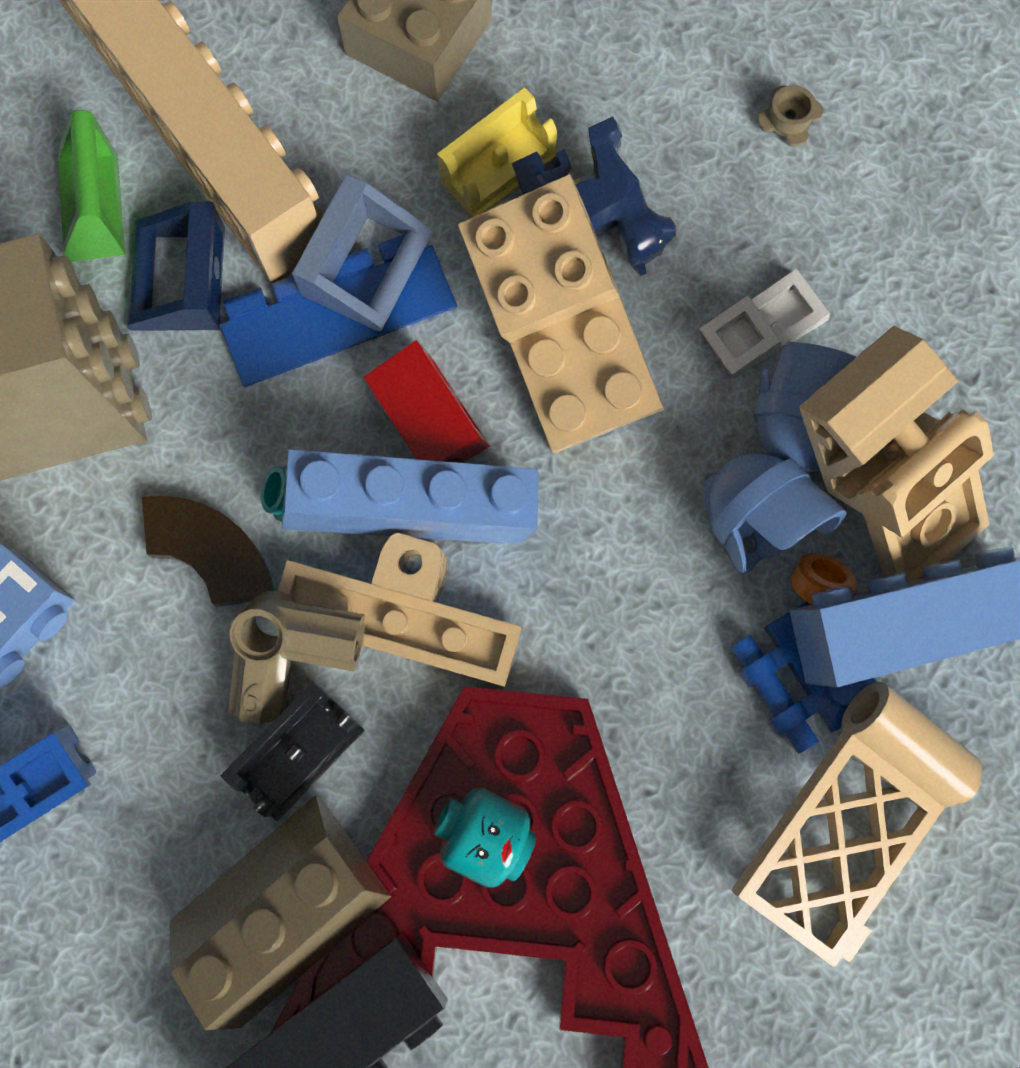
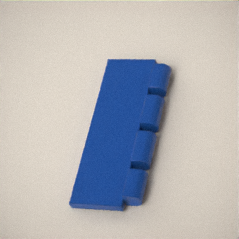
[220,235,457,388]

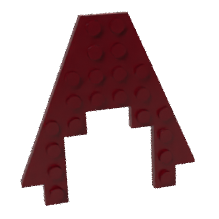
[269,686,709,1068]

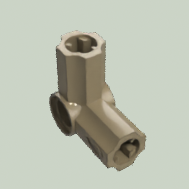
[228,591,366,725]

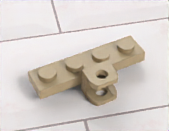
[278,533,522,687]

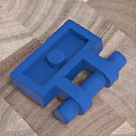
[730,601,876,754]

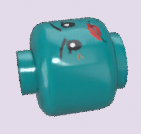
[433,788,536,888]

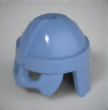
[754,342,856,472]
[705,453,846,574]

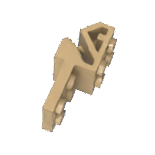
[458,174,664,453]
[799,326,994,581]

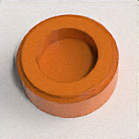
[791,553,857,604]

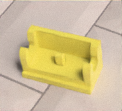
[437,87,558,217]

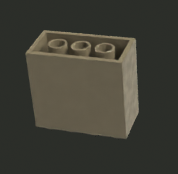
[0,233,152,481]

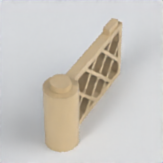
[731,682,982,967]

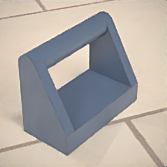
[292,173,433,331]

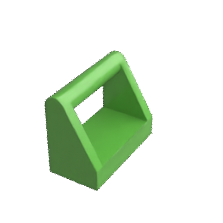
[57,110,126,262]

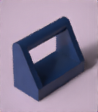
[127,202,225,331]

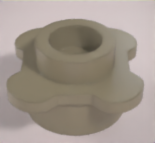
[757,85,823,146]

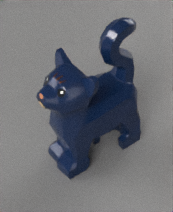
[511,116,677,276]

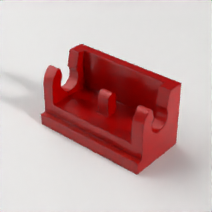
[363,340,490,463]

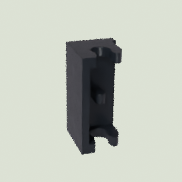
[220,682,365,822]

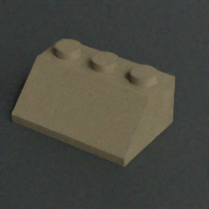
[170,795,391,1030]

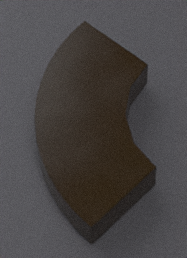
[142,496,275,607]

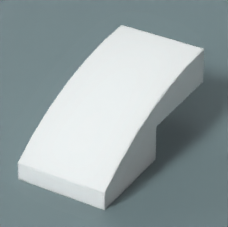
[699,268,830,377]

